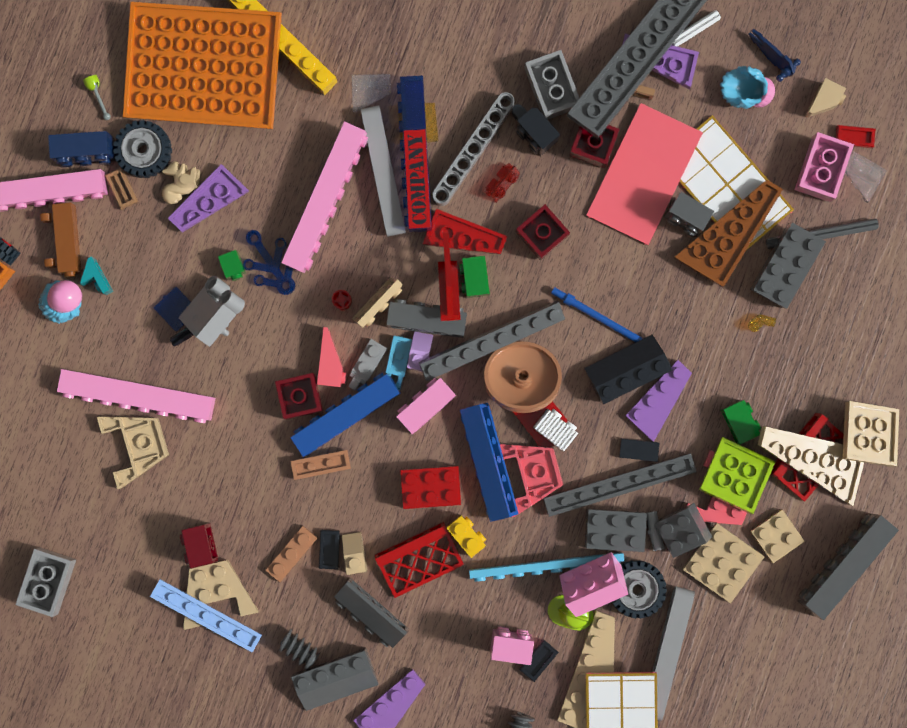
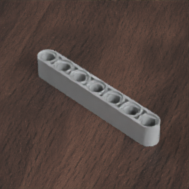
[433,92,514,206]
[361,105,406,237]
[652,586,695,721]

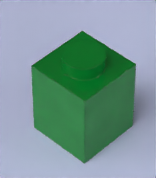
[218,250,246,281]

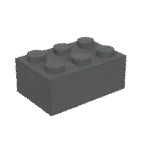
[584,509,647,552]

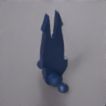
[748,29,801,82]

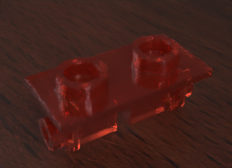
[484,163,520,203]

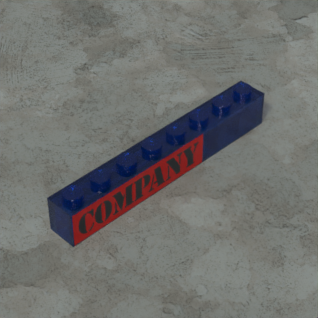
[397,75,432,232]

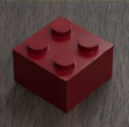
[569,125,620,169]
[515,204,570,260]
[275,373,323,420]
[180,523,219,568]

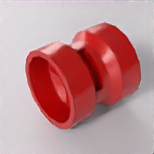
[332,290,352,310]

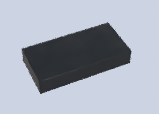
[619,439,660,462]
[319,530,340,570]
[519,639,559,682]

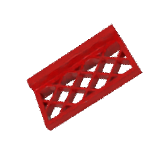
[438,233,460,321]
[771,413,844,502]
[375,522,464,598]

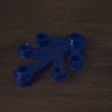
[243,230,296,295]

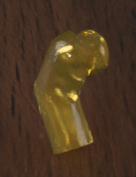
[748,314,776,332]

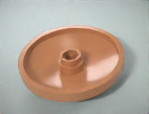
[484,341,562,413]

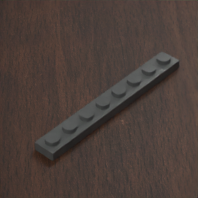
[419,301,565,381]
[543,454,696,517]

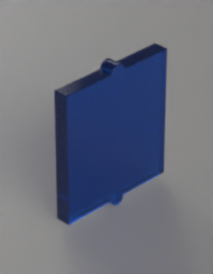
[154,287,191,332]

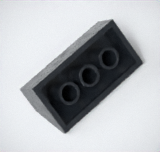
[584,334,672,405]

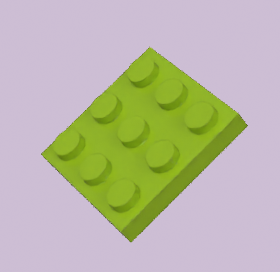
[699,437,775,515]

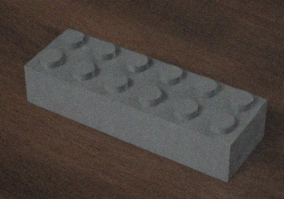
[797,513,899,621]

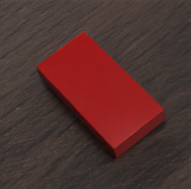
[835,125,876,149]

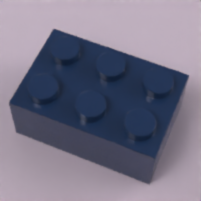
[48,131,116,167]

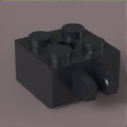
[512,104,560,157]

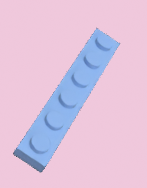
[150,579,262,652]

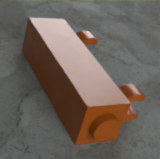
[40,202,82,277]

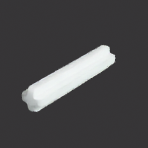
[672,10,721,47]

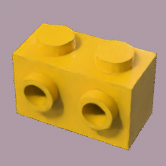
[446,515,486,558]

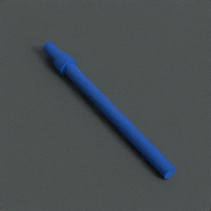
[551,287,643,342]

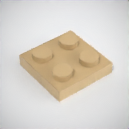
[750,509,805,563]

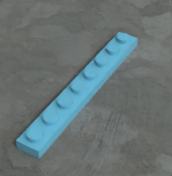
[469,552,624,582]

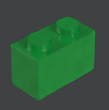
[459,256,490,298]
[720,400,761,445]

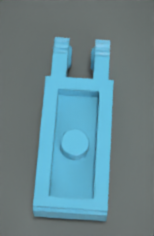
[386,336,412,390]

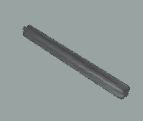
[766,219,879,249]

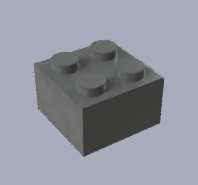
[664,192,714,236]
[655,503,712,558]

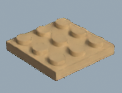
[352,277,403,328]
[843,401,899,467]
[683,522,764,603]

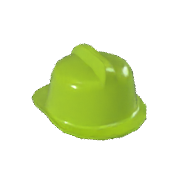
[548,595,593,631]

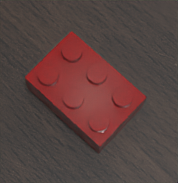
[401,466,461,509]

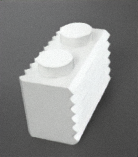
[533,409,578,452]

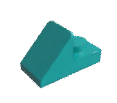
[80,256,114,295]

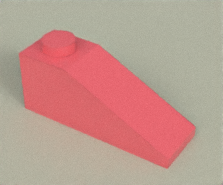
[317,327,346,388]

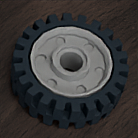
[113,120,172,178]
[612,560,667,619]

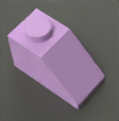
[407,331,433,372]

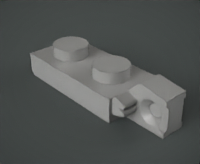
[348,339,387,391]

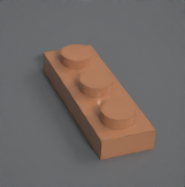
[290,450,351,480]
[266,526,318,582]

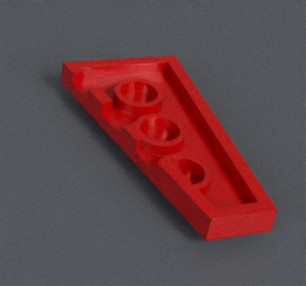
[423,209,508,255]

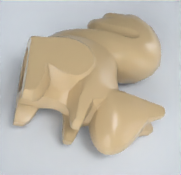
[162,162,200,204]

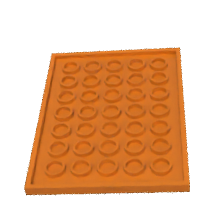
[123,2,282,129]

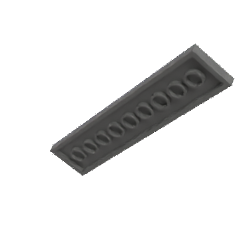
[567,0,707,139]

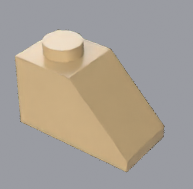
[805,78,846,117]
[342,532,367,575]

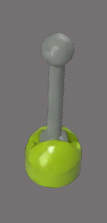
[83,75,111,120]

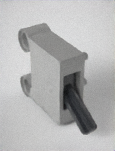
[170,276,245,347]

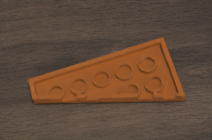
[674,180,783,288]

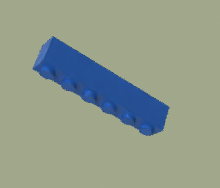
[291,373,401,457]
[460,402,519,522]

